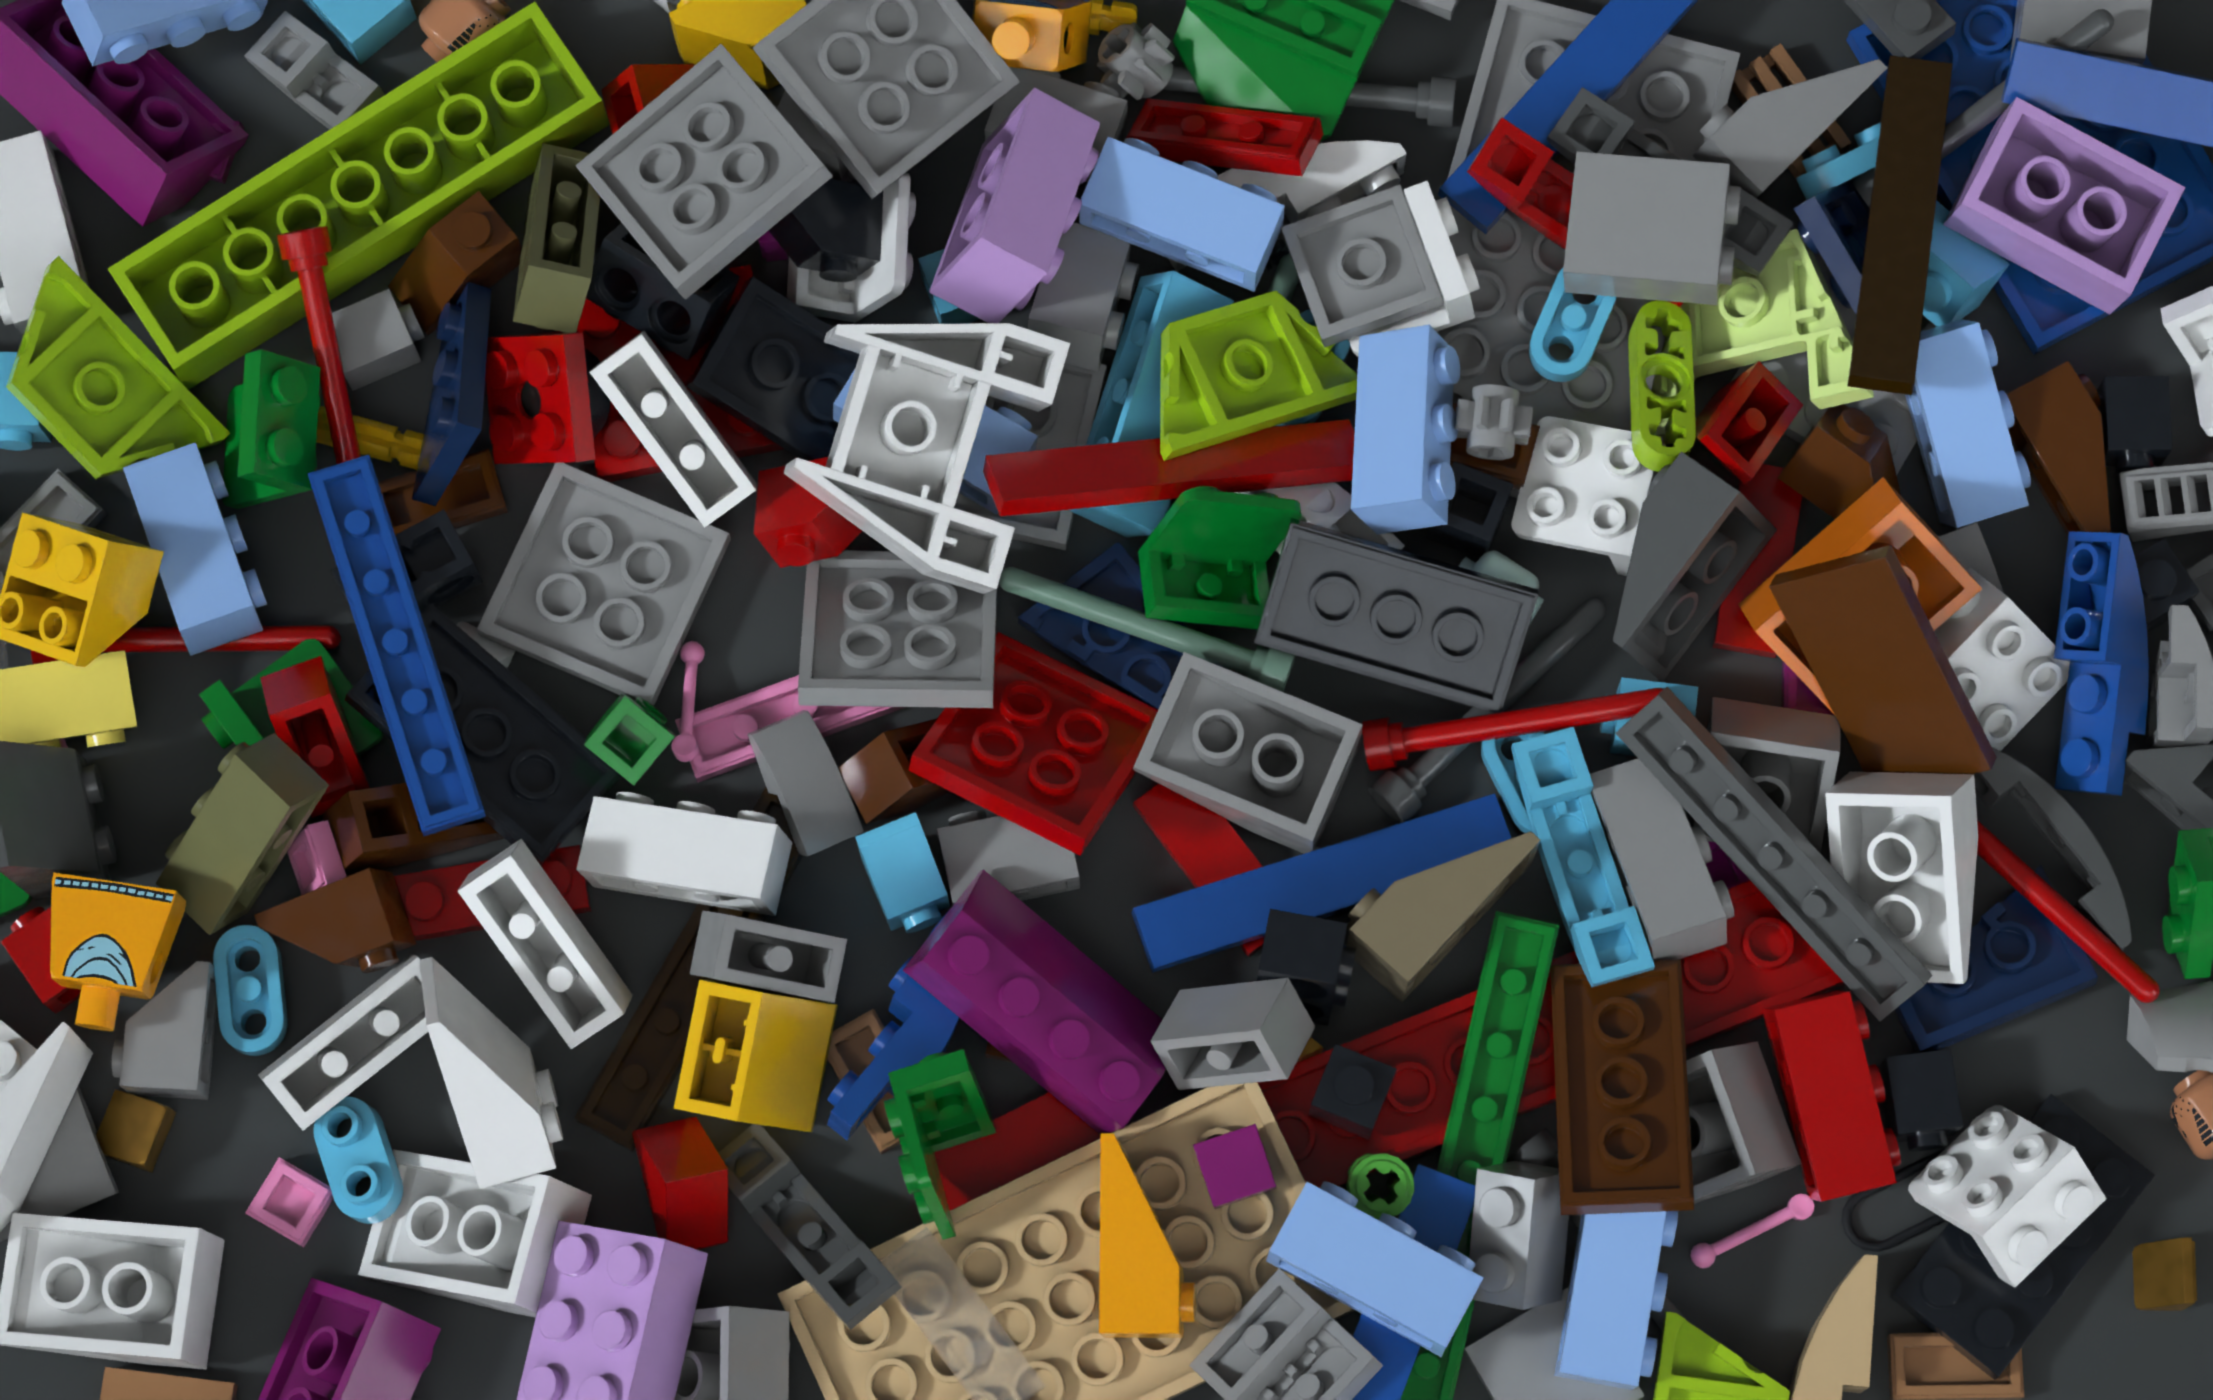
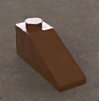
[2007,361,2111,535]
[322,783,504,874]

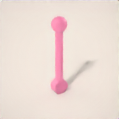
[671,641,705,762]
[1690,1193,1814,1268]

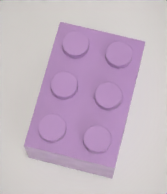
[929,87,1100,323]
[1943,97,2186,314]
[516,1221,708,1400]

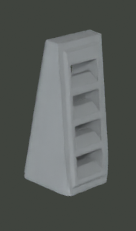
[2120,462,2213,542]

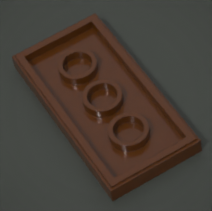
[1769,545,1997,774]
[1550,959,1694,1215]

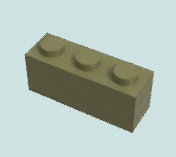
[513,143,600,333]
[155,733,329,935]

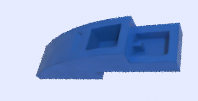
[2054,531,2149,796]
[827,911,960,1141]

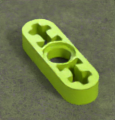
[1628,300,1696,472]

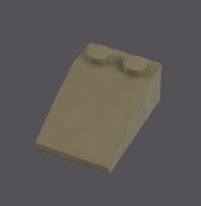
[1346,832,1541,1003]

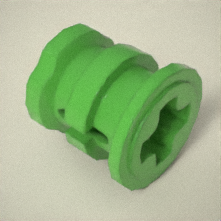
[1346,1153,1414,1219]

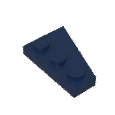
[412,282,491,506]
[1018,541,1188,710]
[1895,865,2098,1053]

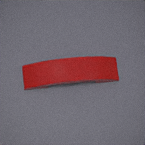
[1467,117,1683,308]

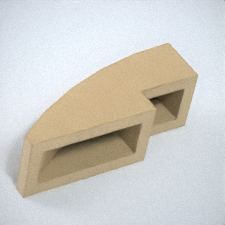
[1789,1254,1878,1400]

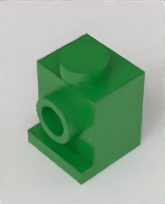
[584,693,675,785]

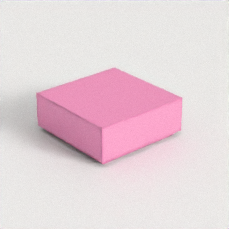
[287,820,347,895]
[245,1157,334,1248]

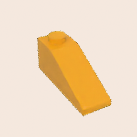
[1099,1133,1196,1338]

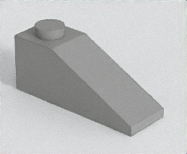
[1692,59,1887,198]

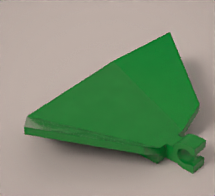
[1173,0,1395,142]

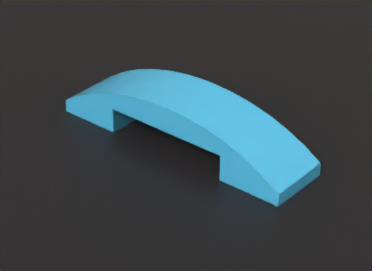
[1511,726,1655,988]

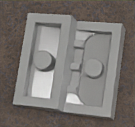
[0,1085,119,1242]
[1189,1268,1383,1400]

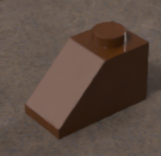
[388,191,521,336]
[1778,404,1901,519]
[838,718,950,824]
[254,868,417,973]

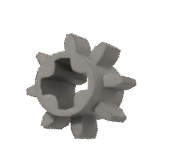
[1097,22,1175,100]
[1455,384,1533,460]

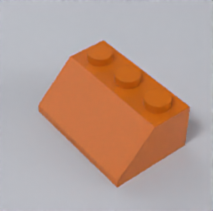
[1738,477,1982,714]

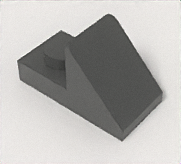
[2124,744,2213,830]

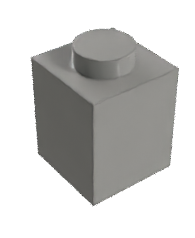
[332,289,425,391]

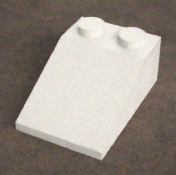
[1825,771,1978,984]
[419,957,563,1189]
[358,1149,592,1317]
[0,1213,225,1370]

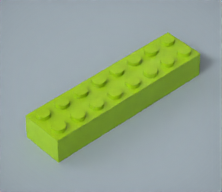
[107,1,610,390]

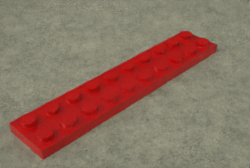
[1258,880,1845,1188]

